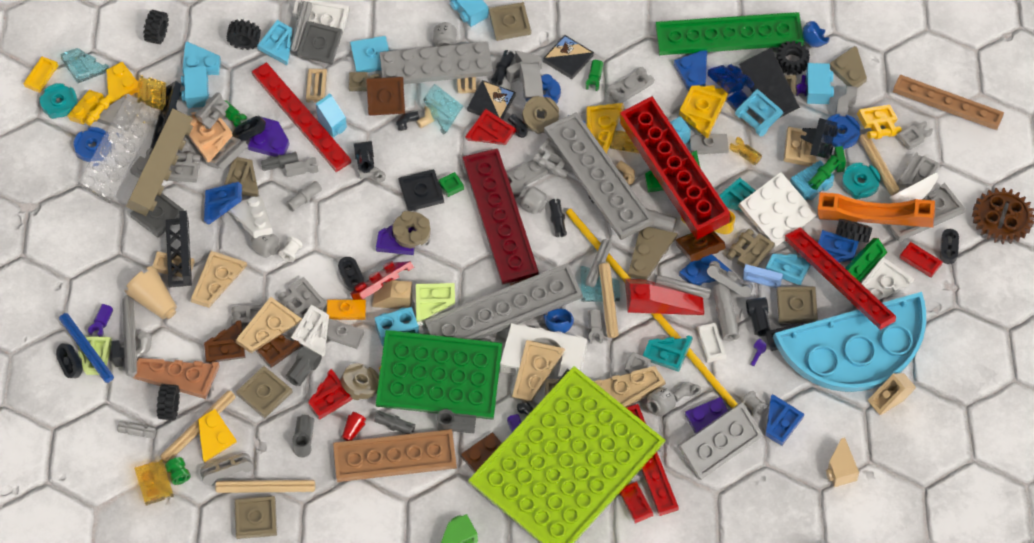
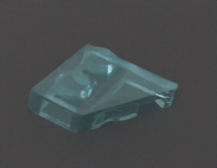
[61,48,109,83]
[423,84,463,134]
[580,266,620,302]

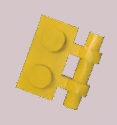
[67,90,113,126]
[857,105,902,139]

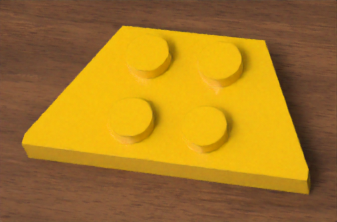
[679,85,731,138]

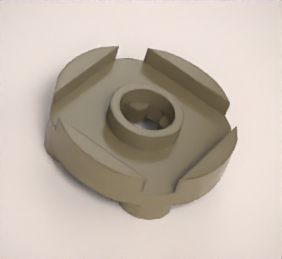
[522,96,559,134]
[392,211,431,248]
[340,363,379,400]

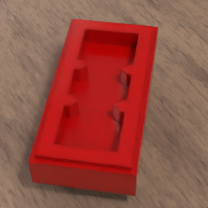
[899,242,943,278]
[619,481,654,524]

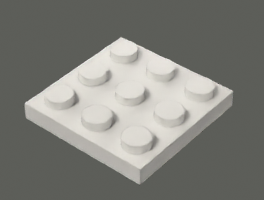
[738,172,818,249]

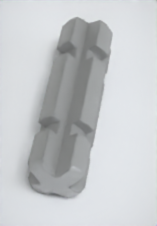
[117,421,157,439]

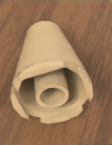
[124,266,177,319]

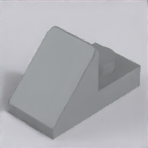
[506,51,542,84]

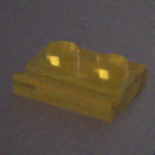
[137,75,166,110]
[134,459,174,506]

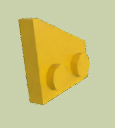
[107,61,142,105]
[198,409,237,463]

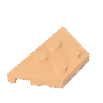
[188,112,233,163]

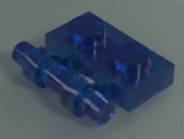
[707,64,754,94]

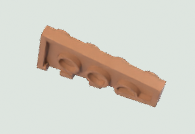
[132,358,220,399]

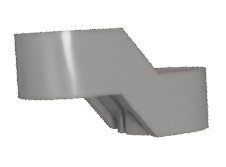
[836,86,857,117]

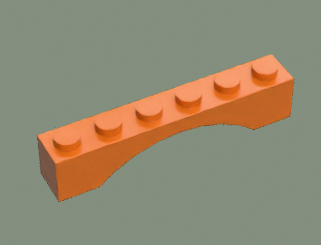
[818,192,935,228]

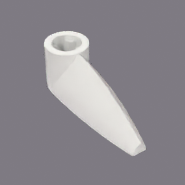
[889,173,938,203]

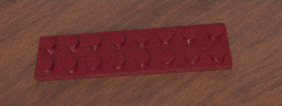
[462,148,539,285]

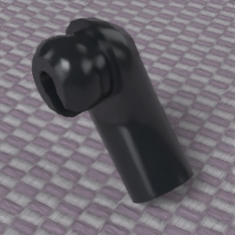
[396,111,419,131]
[508,113,528,138]
[517,401,534,416]

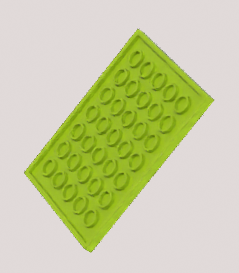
[468,366,665,543]

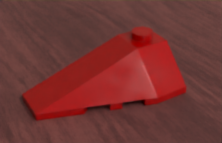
[625,279,704,315]

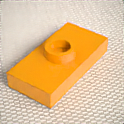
[327,300,366,320]

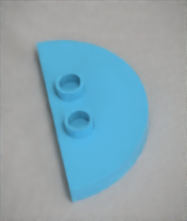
[773,292,926,392]

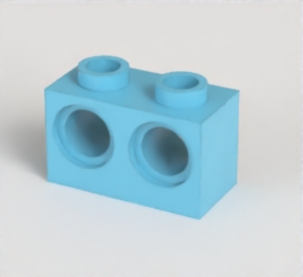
[374,307,419,346]

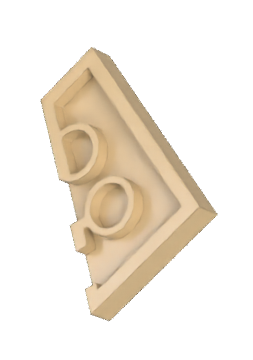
[191,251,247,308]
[236,297,302,353]
[512,340,565,402]
[594,366,666,407]

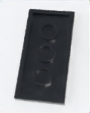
[739,48,800,118]

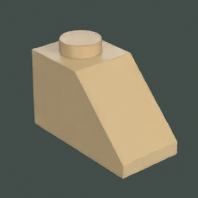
[372,280,413,309]
[868,373,916,415]
[826,438,859,487]

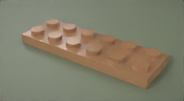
[333,429,457,482]

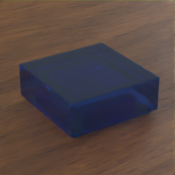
[726,89,749,111]

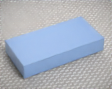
[743,264,783,288]

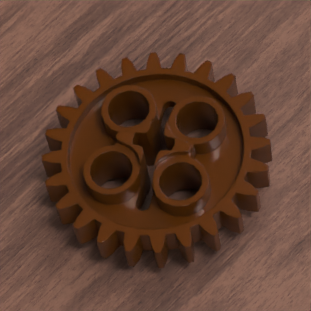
[972,187,1034,244]

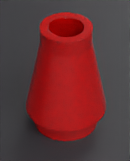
[341,412,366,441]

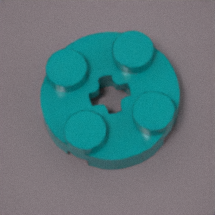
[40,83,78,119]
[842,162,880,200]

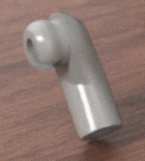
[359,167,386,183]
[136,331,152,361]
[673,383,701,402]

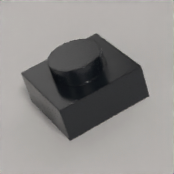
[111,340,125,367]

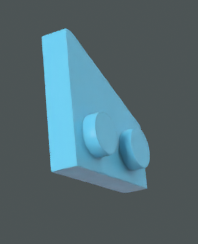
[257,20,293,65]
[182,42,221,75]
[765,254,811,286]

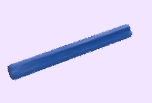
[59,313,114,383]

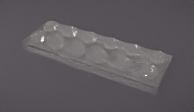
[77,94,160,203]

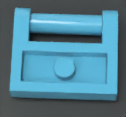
[735,89,783,136]

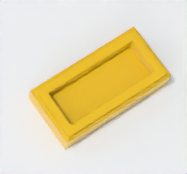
[23,56,58,93]

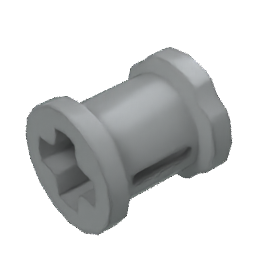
[741,391,767,417]

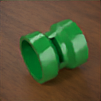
[165,457,191,485]

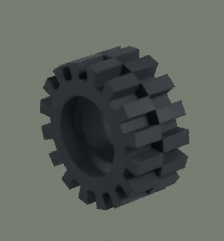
[143,9,169,44]
[226,19,261,50]
[776,41,810,75]
[835,219,873,243]
[156,384,180,421]

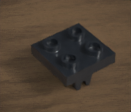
[800,118,838,159]

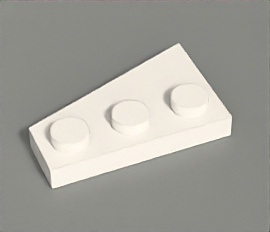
[292,0,350,41]
[227,196,273,238]
[862,257,915,301]

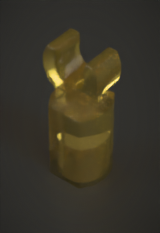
[730,137,762,165]

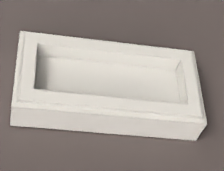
[697,322,726,363]

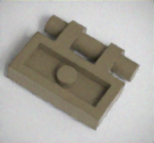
[726,229,775,268]

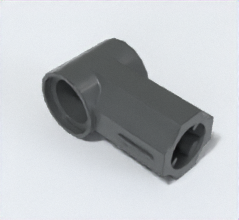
[286,346,322,386]
[437,409,476,434]
[292,415,315,458]

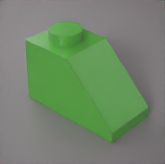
[441,514,478,543]

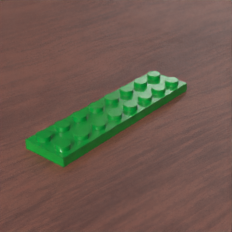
[655,12,804,56]

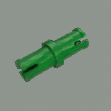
[808,155,841,190]

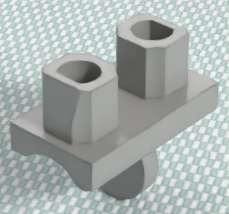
[195,92,229,129]

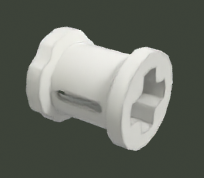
[279,237,302,262]

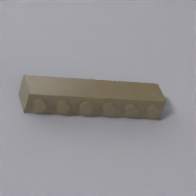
[126,109,193,216]

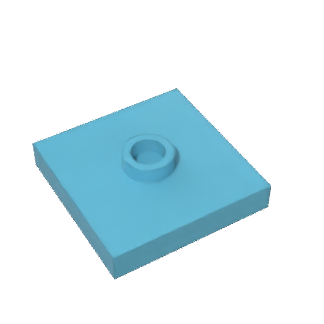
[350,36,389,73]

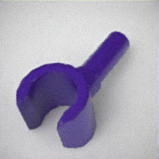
[796,75,807,97]
[750,339,767,366]

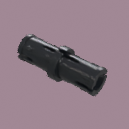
[491,50,515,86]
[549,199,567,237]

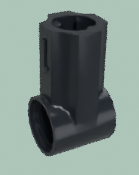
[353,141,374,173]
[746,297,771,336]

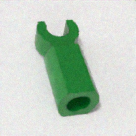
[586,60,604,91]
[224,100,247,127]

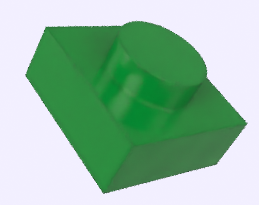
[831,146,846,173]
[439,172,464,197]

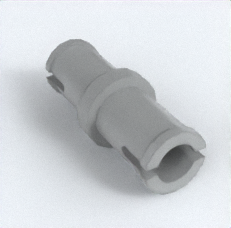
[286,181,322,212]

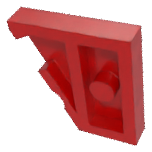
[465,109,516,145]
[308,369,353,420]

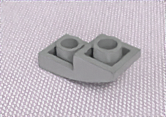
[519,63,543,98]

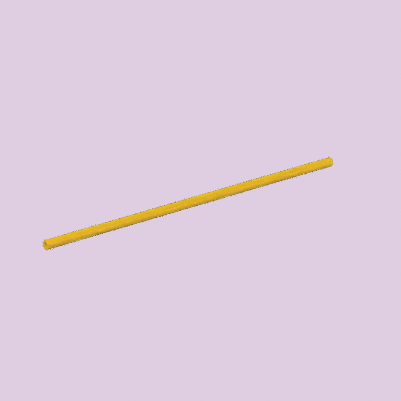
[566,208,738,408]

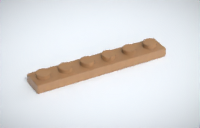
[893,74,1004,130]

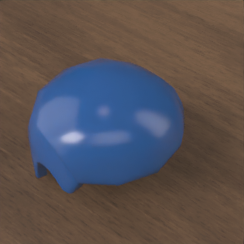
[803,21,830,48]
[544,308,574,333]

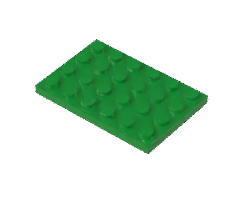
[376,330,503,420]

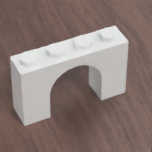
[500,323,587,379]

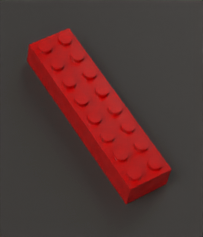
[620,96,730,240]

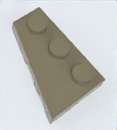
[628,227,678,280]

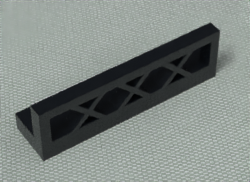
[165,210,192,288]

